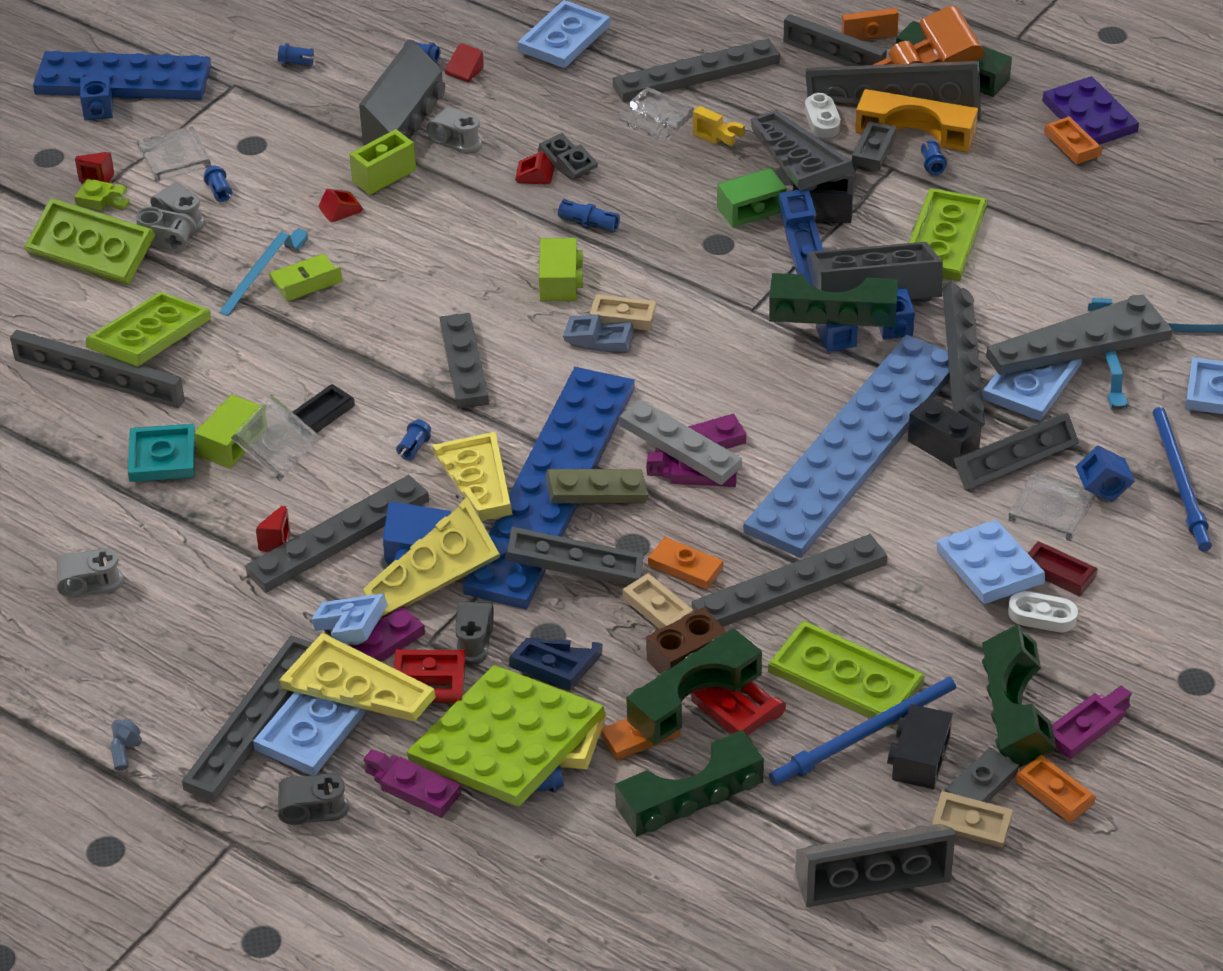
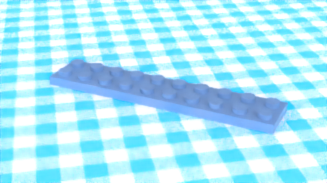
[743,335,950,558]

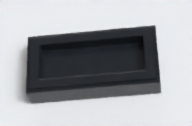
[286,384,355,439]

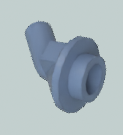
[111,719,142,771]

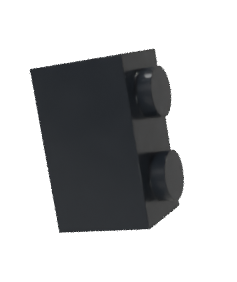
[908,397,982,471]
[887,704,953,789]

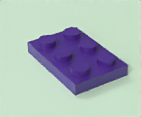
[1042,76,1139,145]

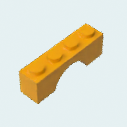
[855,89,978,152]

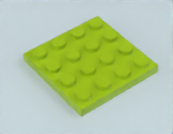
[406,665,606,807]

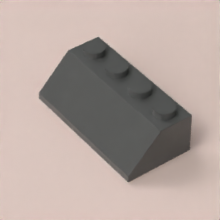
[359,39,445,146]
[807,242,943,302]
[795,824,956,907]

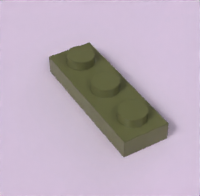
[545,469,649,503]

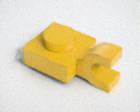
[693,106,745,146]

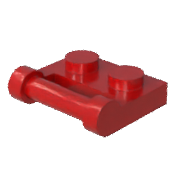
[394,649,466,706]
[691,681,786,736]

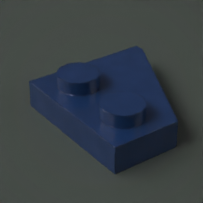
[509,638,603,691]

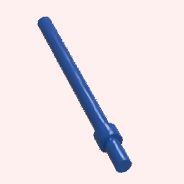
[1152,407,1212,552]
[769,676,956,786]

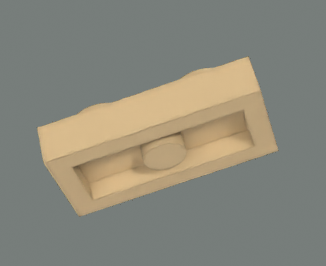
[589,294,656,331]
[623,573,694,629]
[931,791,1013,848]

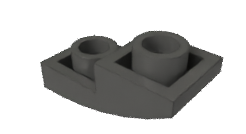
[538,133,598,178]

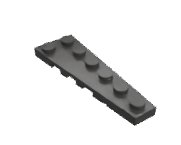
[805,61,982,119]
[750,110,854,191]
[986,294,1172,375]

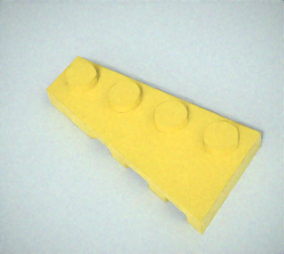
[432,431,513,521]
[363,497,500,621]
[279,633,436,722]

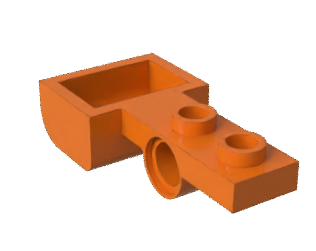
[874,6,985,65]

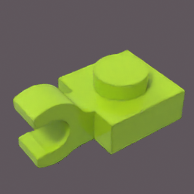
[74,179,130,211]

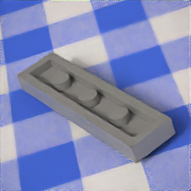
[619,399,742,485]

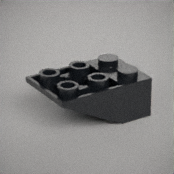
[792,164,857,223]

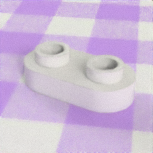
[805,93,841,138]
[1008,591,1078,632]

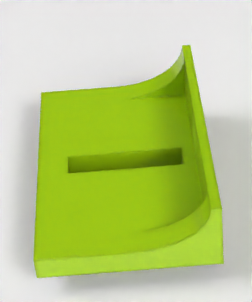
[269,253,343,302]

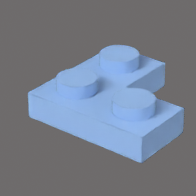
[311,593,388,645]

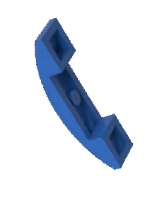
[779,188,824,285]

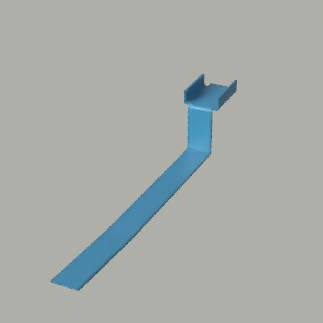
[219,228,308,316]
[1087,298,1223,332]
[1105,351,1128,410]

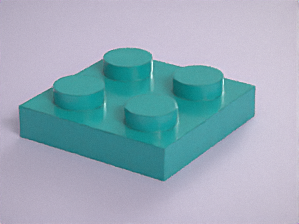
[128,423,196,482]

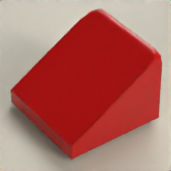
[445,43,484,82]
[515,151,554,184]
[75,152,114,183]
[318,189,363,222]
[256,506,290,552]

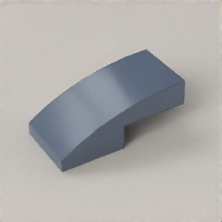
[563,314,635,352]

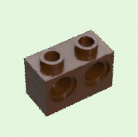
[646,607,727,674]

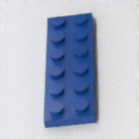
[33,51,212,100]

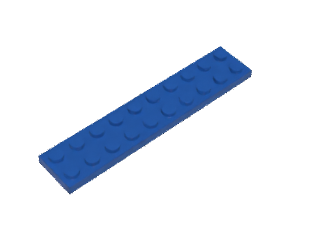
[462,367,635,609]

